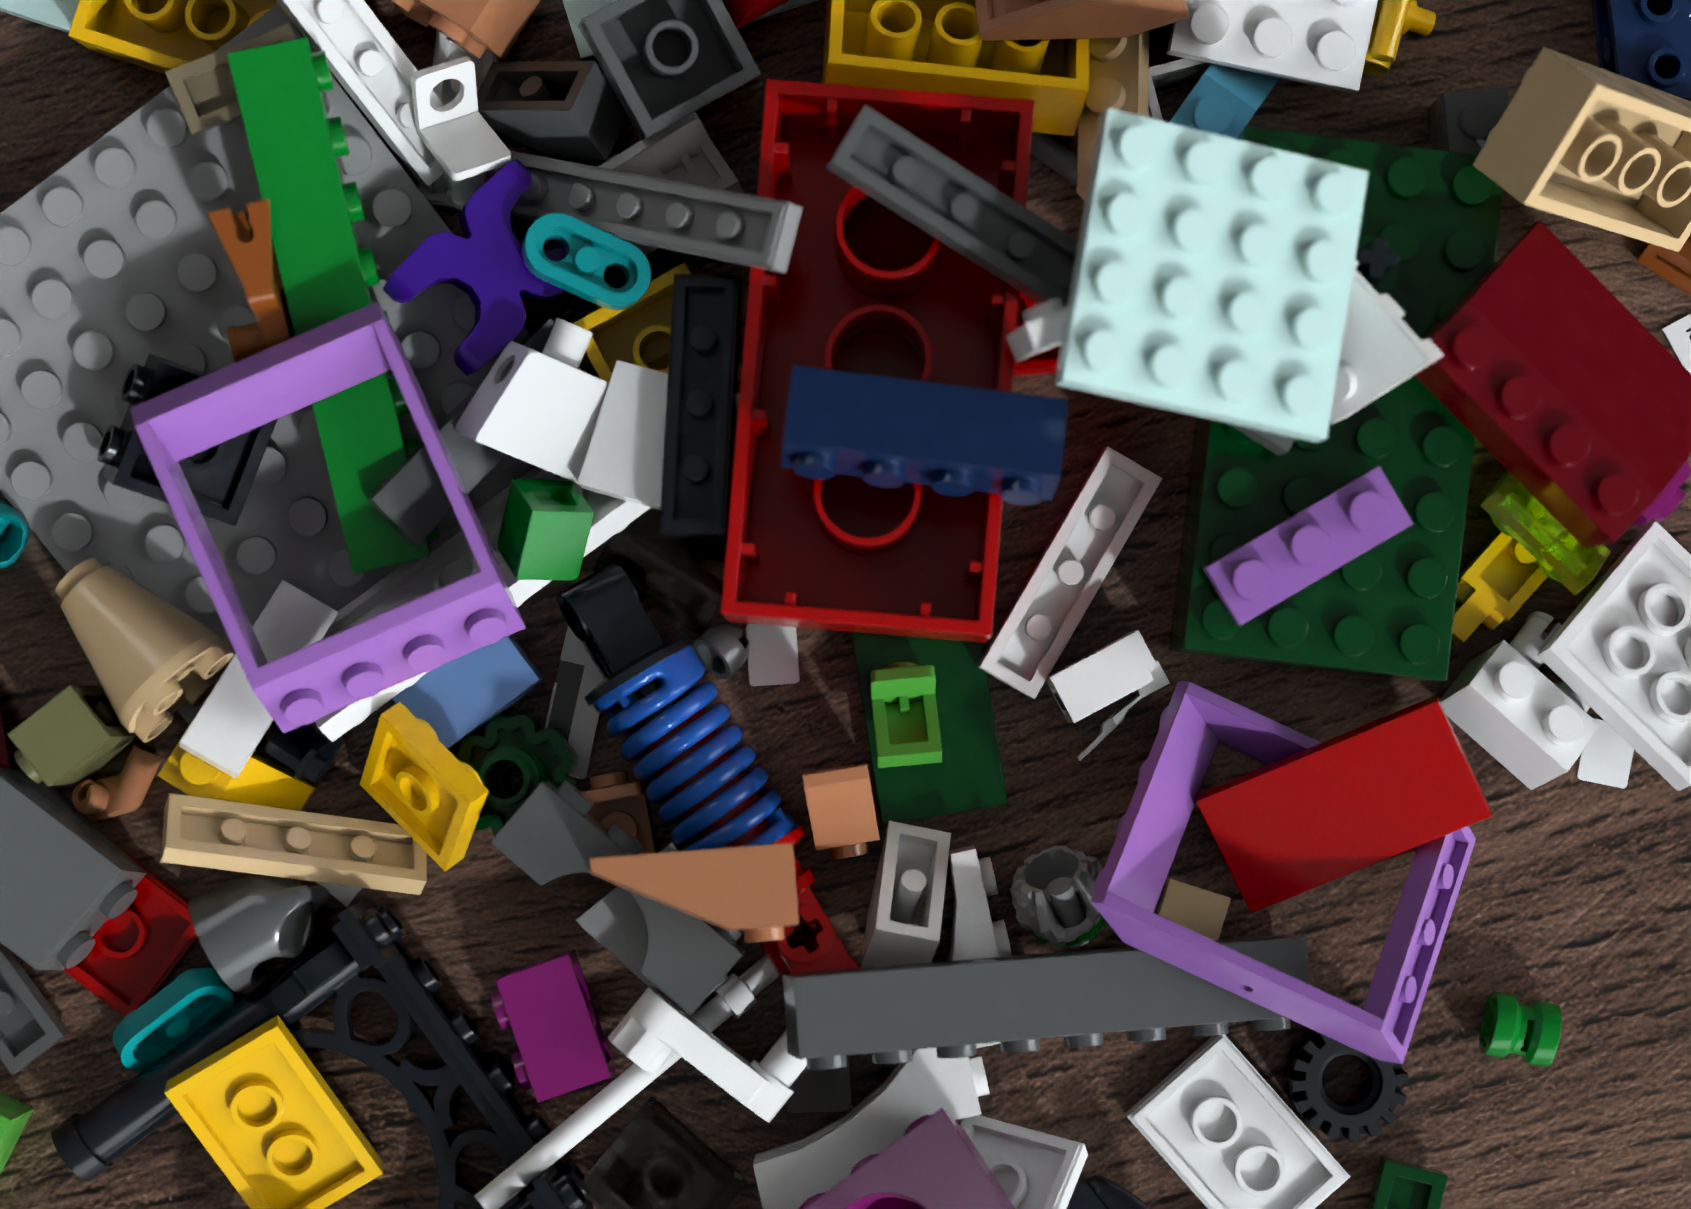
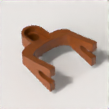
[207,199,295,363]

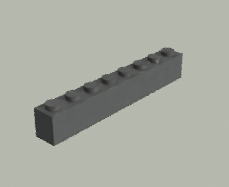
[782,934,1310,1070]

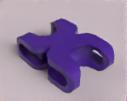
[383,160,566,375]

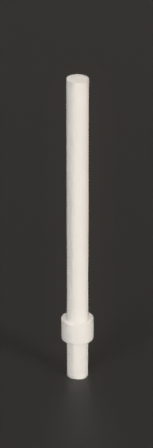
[474,954,779,1209]

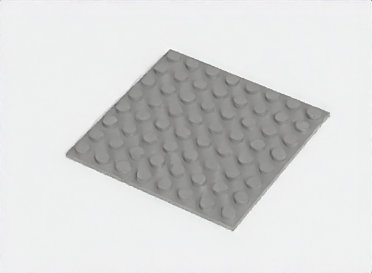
[0,4,534,725]

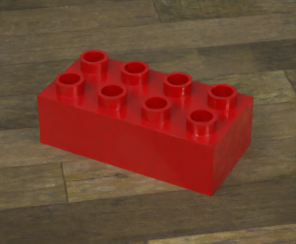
[721,79,1035,643]

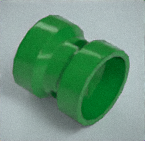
[1479,991,1562,1068]

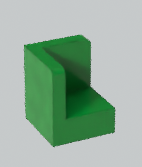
[497,478,594,581]

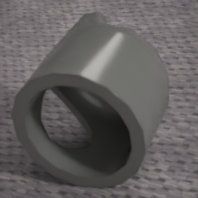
[189,872,329,992]

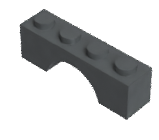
[490,780,746,1016]

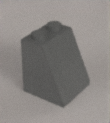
[0,767,147,970]

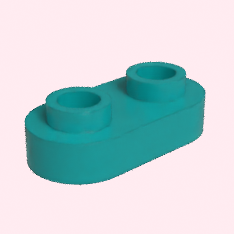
[522,213,651,310]
[112,968,234,1071]

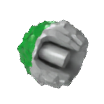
[1009,846,1107,948]

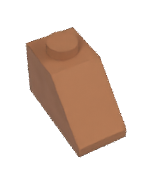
[802,762,880,860]

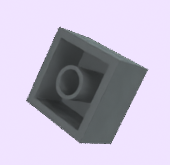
[578,0,761,141]

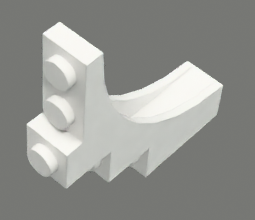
[753,845,1012,1209]

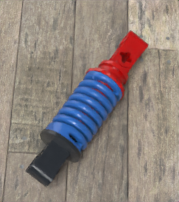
[556,562,860,981]

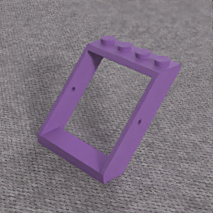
[130,301,526,733]
[1091,681,1476,1064]

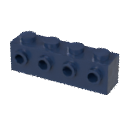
[1591,0,1691,101]
[781,365,1068,505]

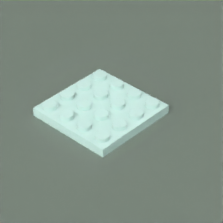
[1054,108,1369,443]

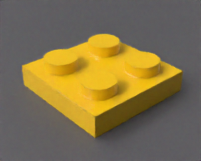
[360,702,489,871]

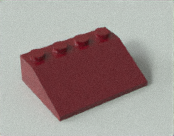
[1415,220,1691,549]

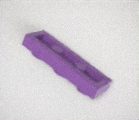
[1202,466,1413,626]

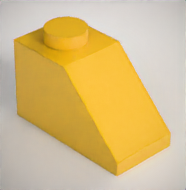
[157,721,316,811]

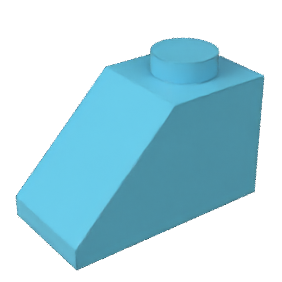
[1169,64,1280,139]

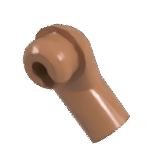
[72,744,163,820]

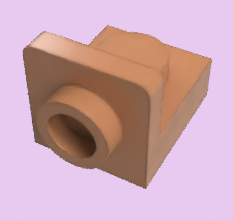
[581,770,657,854]

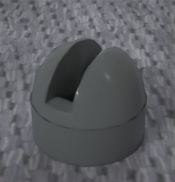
[693,622,750,679]

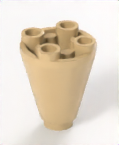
[55,558,233,743]

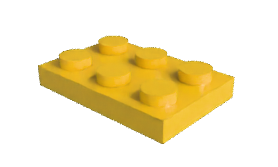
[164,1015,383,1209]

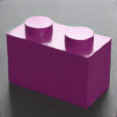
[491,949,616,1103]

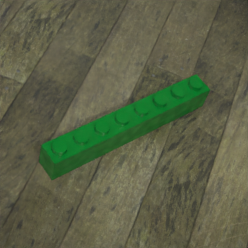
[227,37,440,574]

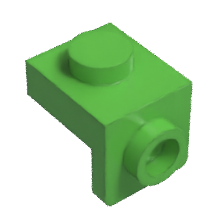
[870,662,942,768]

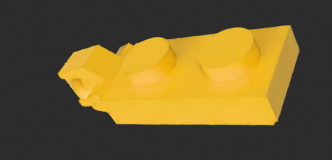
[1451,494,1578,645]

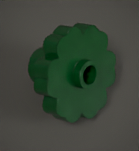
[455,714,581,837]

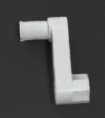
[608,986,807,1123]

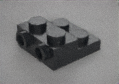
[97,353,278,526]

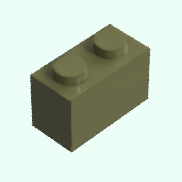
[7,685,140,786]

